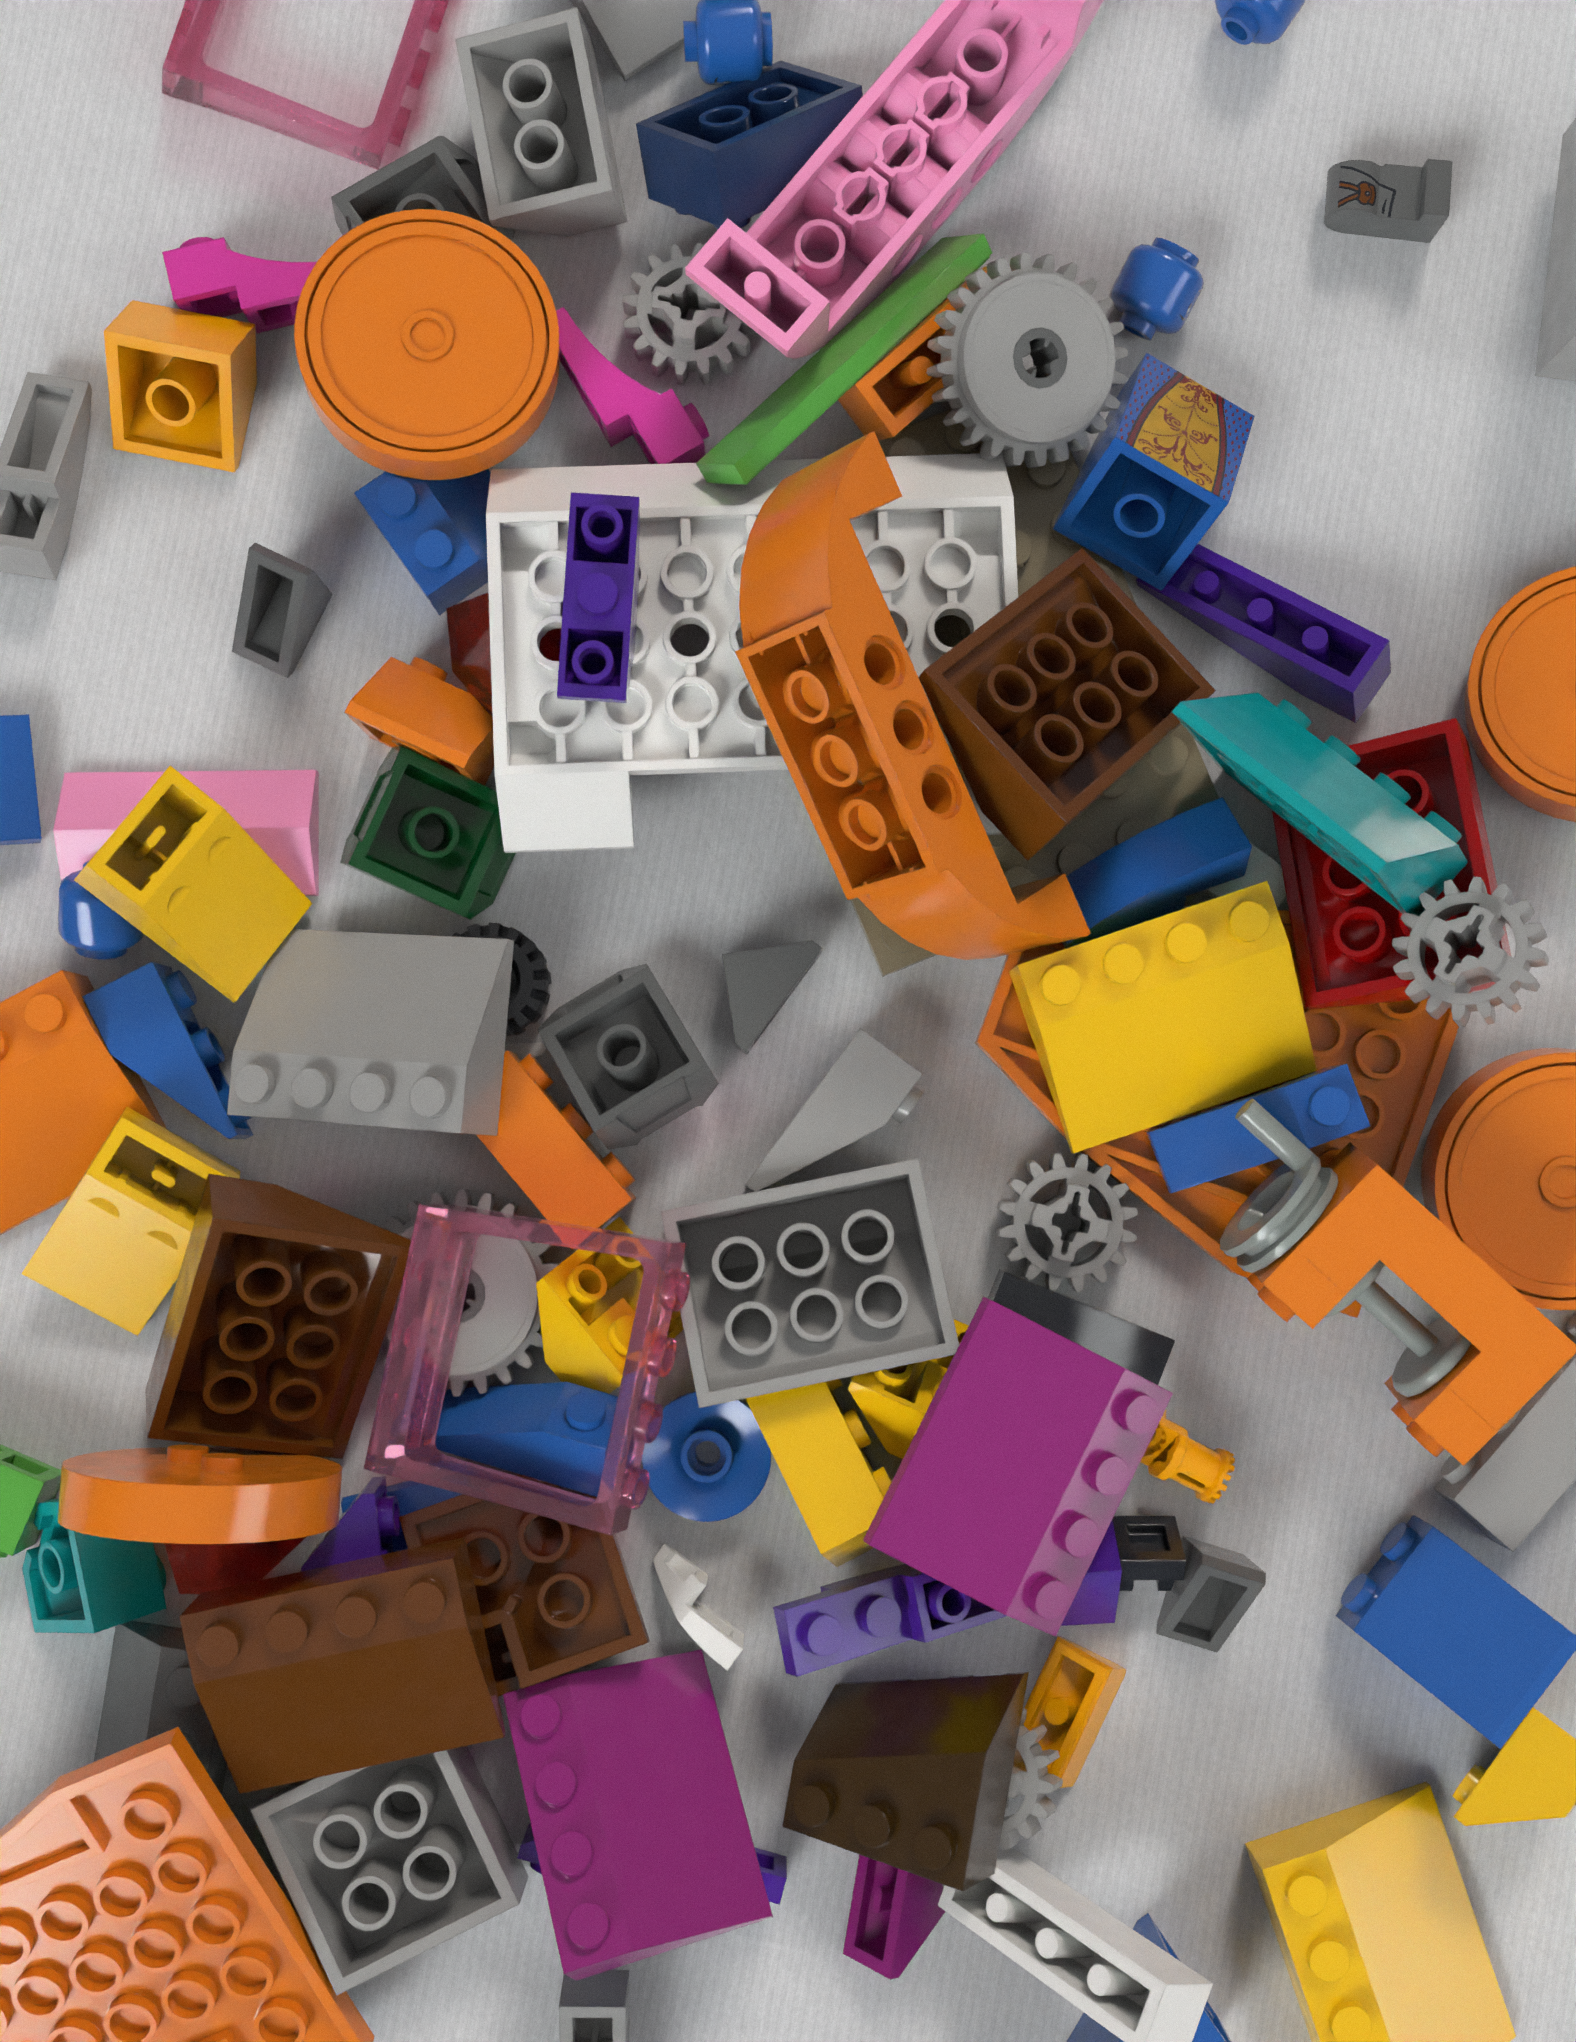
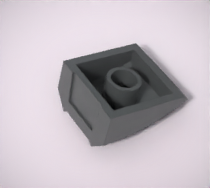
[331,136,515,240]
[537,964,719,1150]

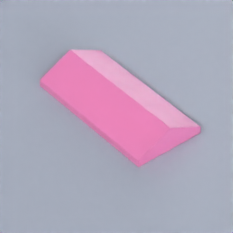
[53,770,319,896]

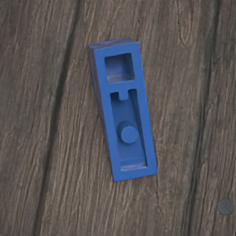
[1147,1064,1370,1193]
[421,1382,629,1499]

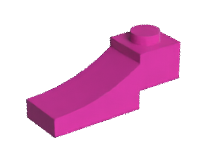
[162,237,317,334]
[556,307,710,464]

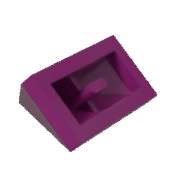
[843,1854,946,1980]

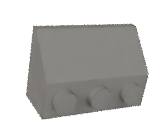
[455,7,628,237]

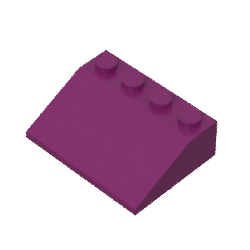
[863,1296,1173,1637]
[503,1649,773,1981]

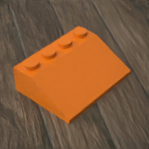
[0,970,167,1235]

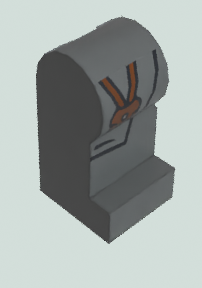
[1324,159,1453,243]

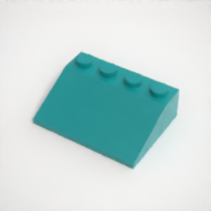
[1172,693,1468,917]

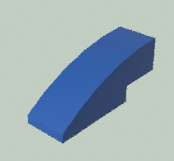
[1062,797,1252,949]

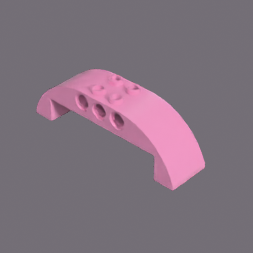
[685,0,1104,359]

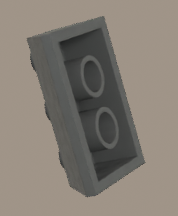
[94,1621,227,1795]

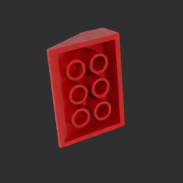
[1272,718,1512,1010]

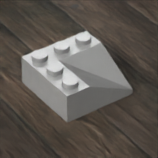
[251,1746,529,1996]

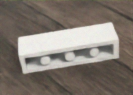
[938,1845,1213,2042]

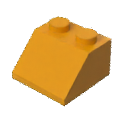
[104,300,257,473]

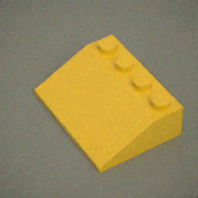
[1009,881,1317,1154]
[1245,1782,1516,2042]

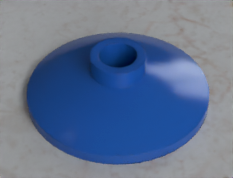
[642,1391,771,1522]

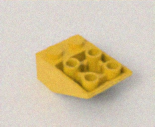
[74,766,313,1002]
[21,1107,240,1336]

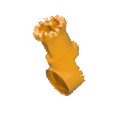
[1140,1410,1235,1504]

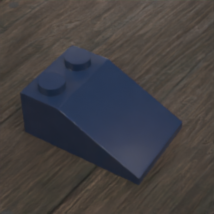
[636,61,863,229]

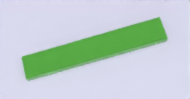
[696,233,992,485]

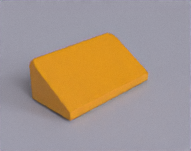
[1024,1636,1126,1788]

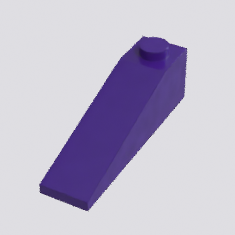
[1136,544,1391,723]

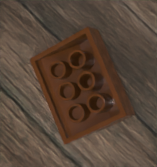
[918,548,1216,861]
[145,1174,415,1459]
[179,1537,506,1794]

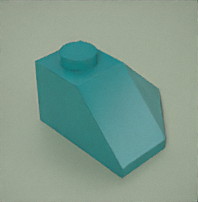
[22,1499,167,1633]

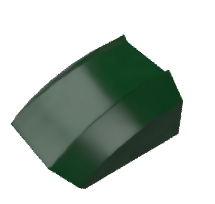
[340,746,516,920]

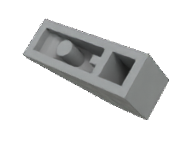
[745,1028,923,1192]

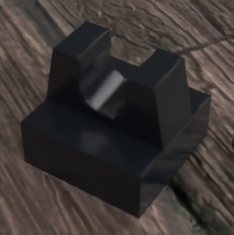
[1112,1516,1186,1591]

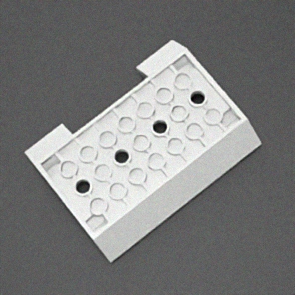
[486,453,1018,853]

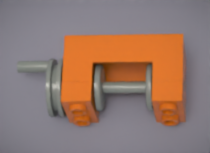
[1220,1099,1576,1466]

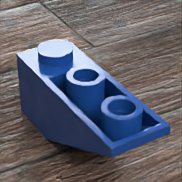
[82,962,253,1140]

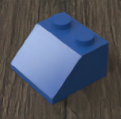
[354,469,491,616]

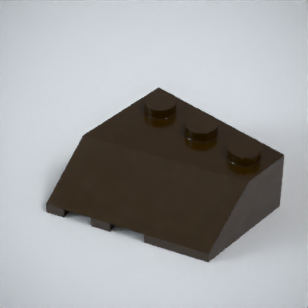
[782,1672,1029,1891]

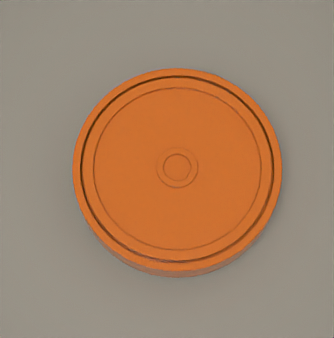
[294,209,559,480]
[1465,566,1576,822]
[1421,1048,1576,1310]
[58,1445,342,1544]

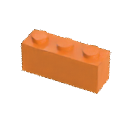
[838,266,987,441]
[476,1050,636,1250]

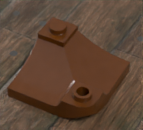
[399,1474,650,1697]

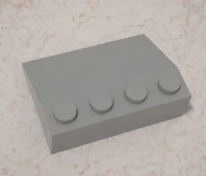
[227,929,514,1136]
[661,1158,959,1408]

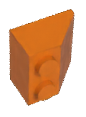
[344,657,494,786]

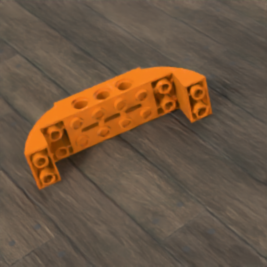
[735,431,1091,960]

